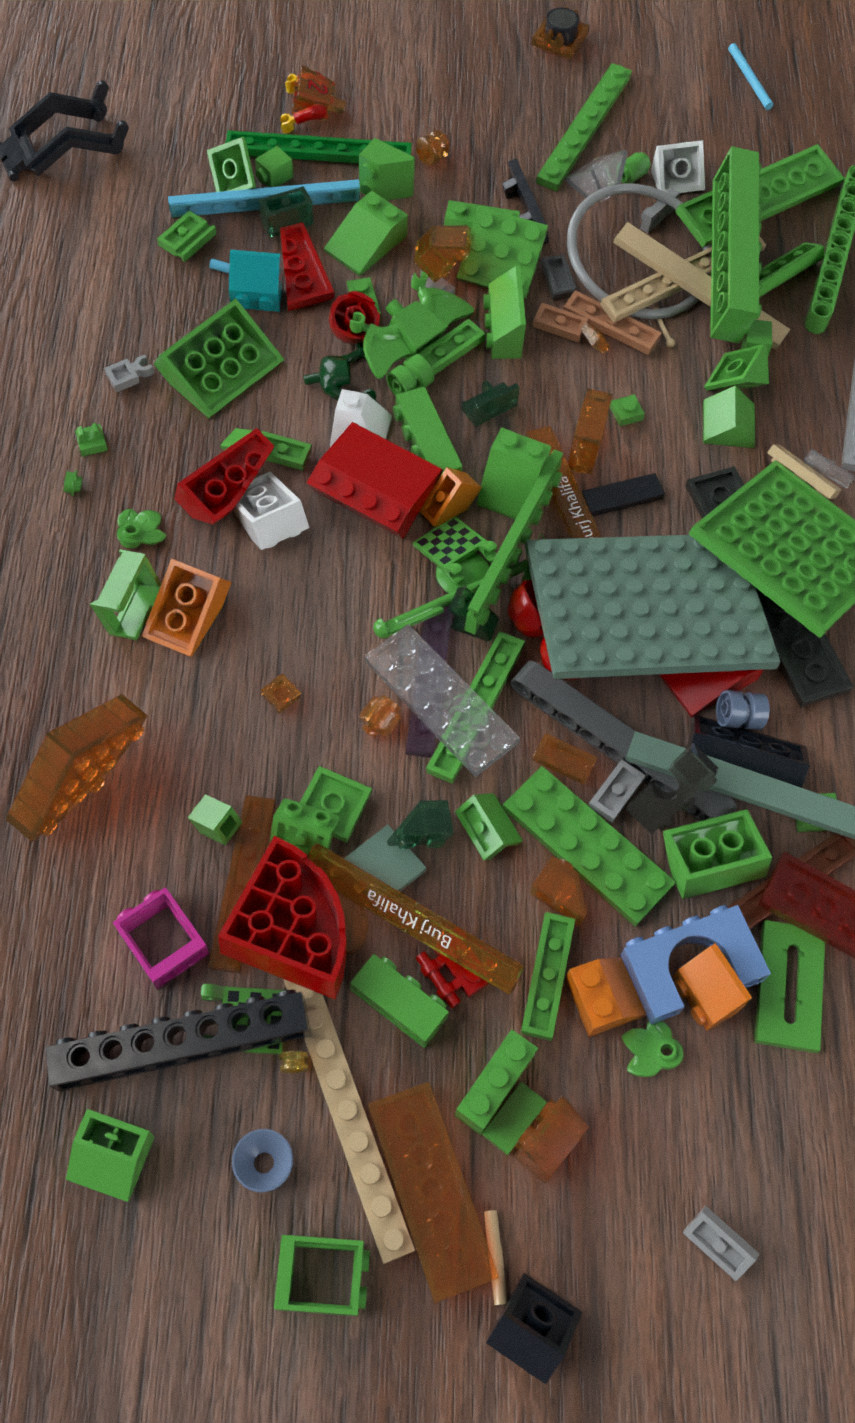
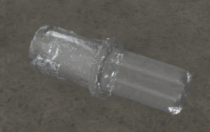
[803,449,854,488]

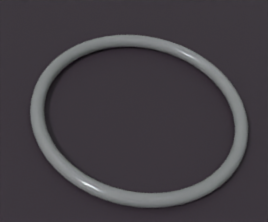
[567,184,712,319]

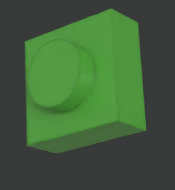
[610,394,645,426]

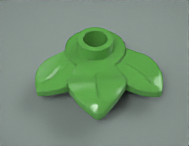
[117,509,166,548]
[622,1021,684,1077]

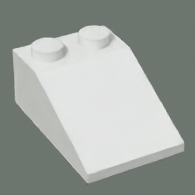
[233,472,309,550]

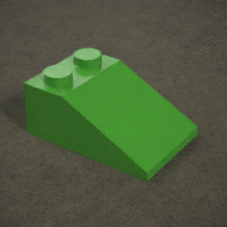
[324,191,408,276]

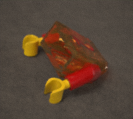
[280,65,346,134]

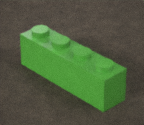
[393,386,463,488]

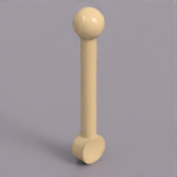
[652,307,675,348]

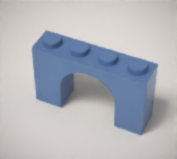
[621,905,771,1025]

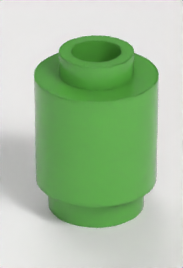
[616,152,651,184]

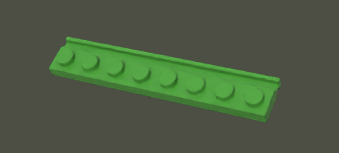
[465,449,563,635]

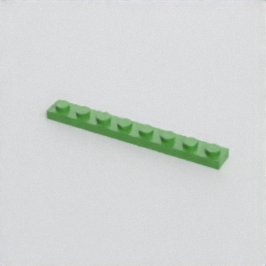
[536,63,632,192]

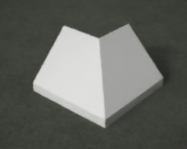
[651,140,705,193]

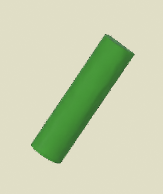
[759,242,824,298]

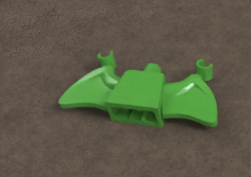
[350,272,474,379]

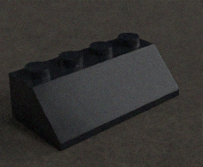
[686,715,810,788]

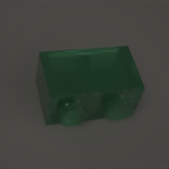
[259,186,314,238]

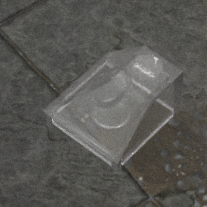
[565,150,628,202]

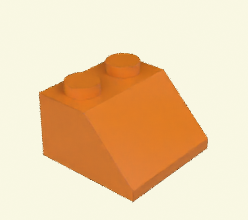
[672,943,752,1031]
[565,957,646,1037]

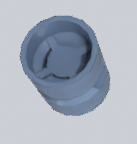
[716,690,770,730]

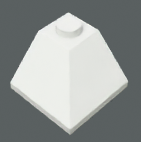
[330,389,392,447]

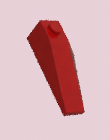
[174,428,275,525]

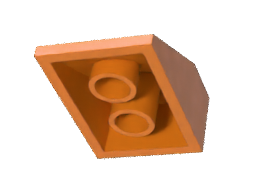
[141,558,232,657]

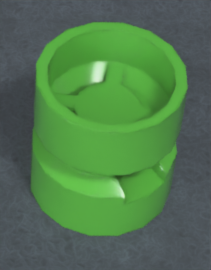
[386,354,434,396]

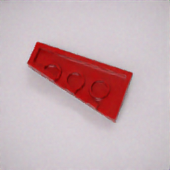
[280,222,335,311]

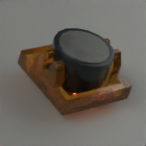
[531,6,590,59]

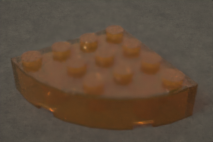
[5,694,148,842]

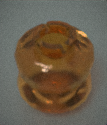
[416,130,450,165]

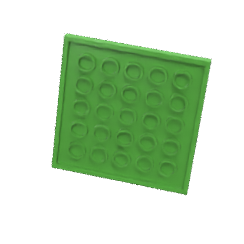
[688,460,855,638]

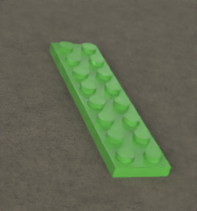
[675,144,845,248]

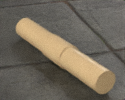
[484,1210,508,1306]

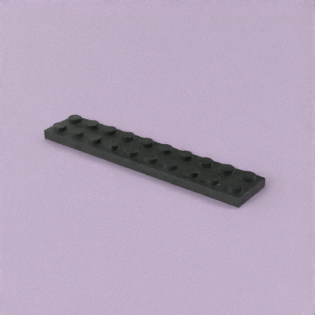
[685,466,854,708]

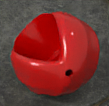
[507,580,544,638]

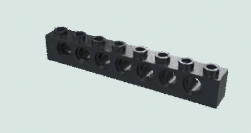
[46,989,312,1092]

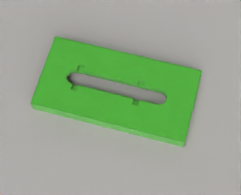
[754,920,825,1054]

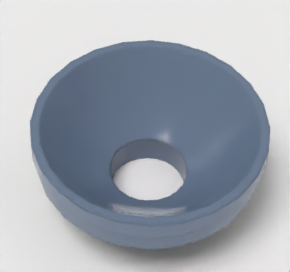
[232,1129,293,1193]

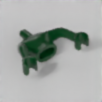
[303,343,377,402]

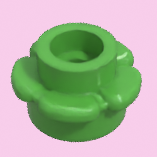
[63,470,82,496]

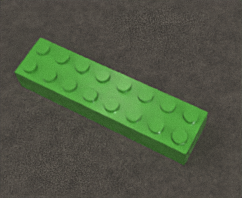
[710,146,762,343]

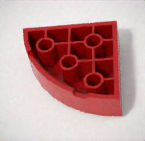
[218,836,347,1000]

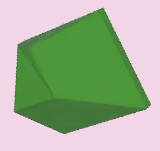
[207,137,256,192]
[704,344,769,391]

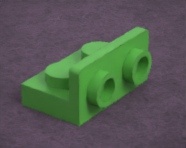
[270,798,339,861]

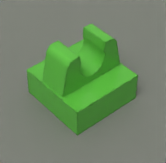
[75,423,108,457]

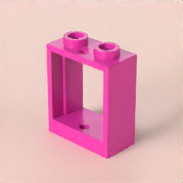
[112,887,210,990]

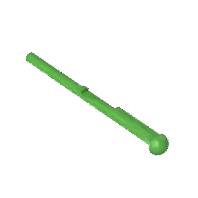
[373,559,530,639]

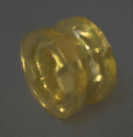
[279,1051,308,1073]

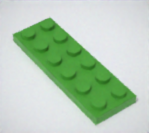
[502,766,676,927]

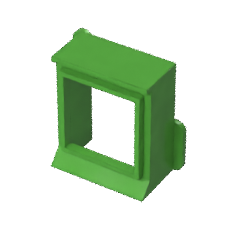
[90,549,161,640]

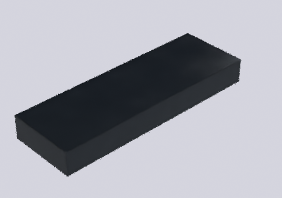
[581,473,665,517]

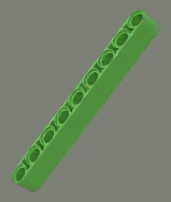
[805,165,855,334]

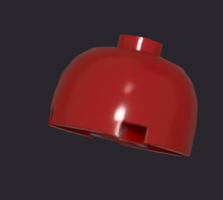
[329,291,380,345]

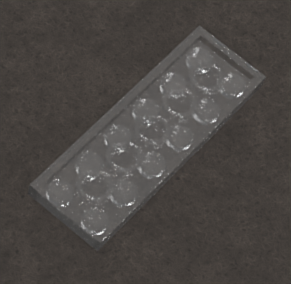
[364,624,520,777]

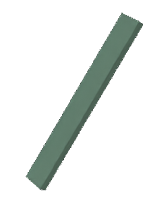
[625,731,855,839]

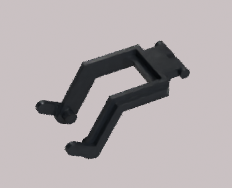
[0,80,129,181]

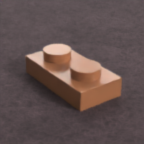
[532,303,588,342]

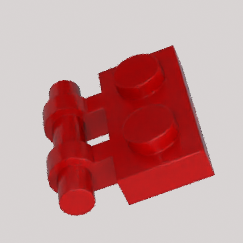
[415,929,494,1009]

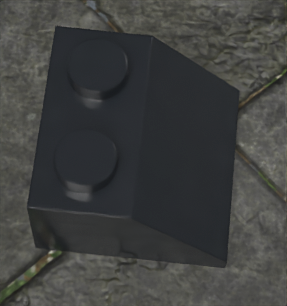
[486,1273,582,1384]

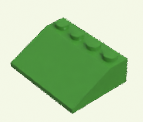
[154,298,284,418]

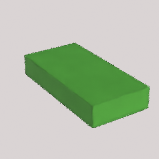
[482,1082,547,1156]

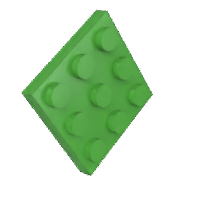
[456,206,548,299]

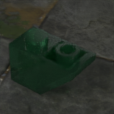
[387,800,454,849]

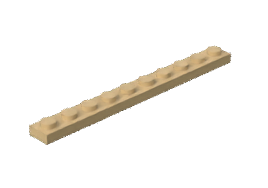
[283,979,415,1265]

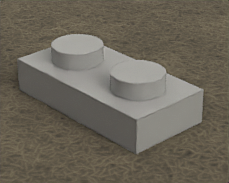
[640,188,680,234]
[588,759,646,823]
[683,1206,759,1281]

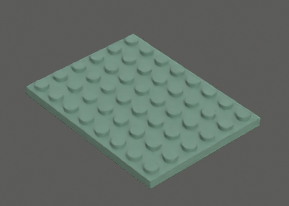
[525,535,780,679]

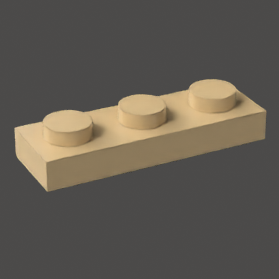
[767,444,841,499]

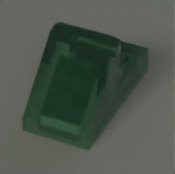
[449,586,499,641]

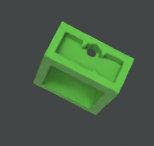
[274,1235,370,1317]

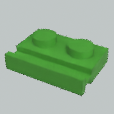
[157,211,217,262]

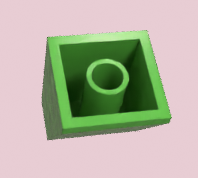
[477,427,551,520]

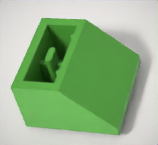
[66,1109,155,1202]

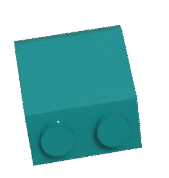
[229,249,283,312]

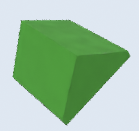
[703,386,755,448]

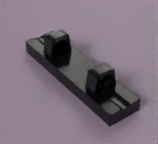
[502,158,549,245]

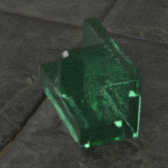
[461,380,520,427]

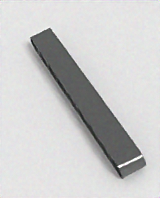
[510,660,737,822]

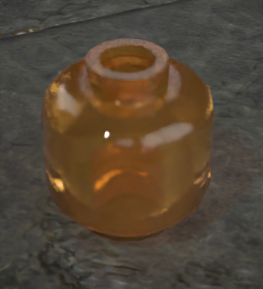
[359,695,401,739]

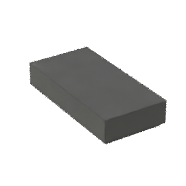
[541,254,577,300]

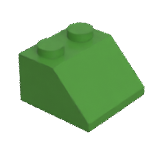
[359,138,415,200]

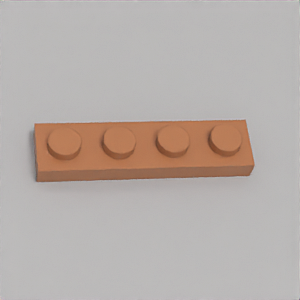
[563,290,662,356]

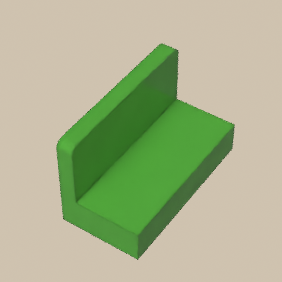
[454,793,522,861]

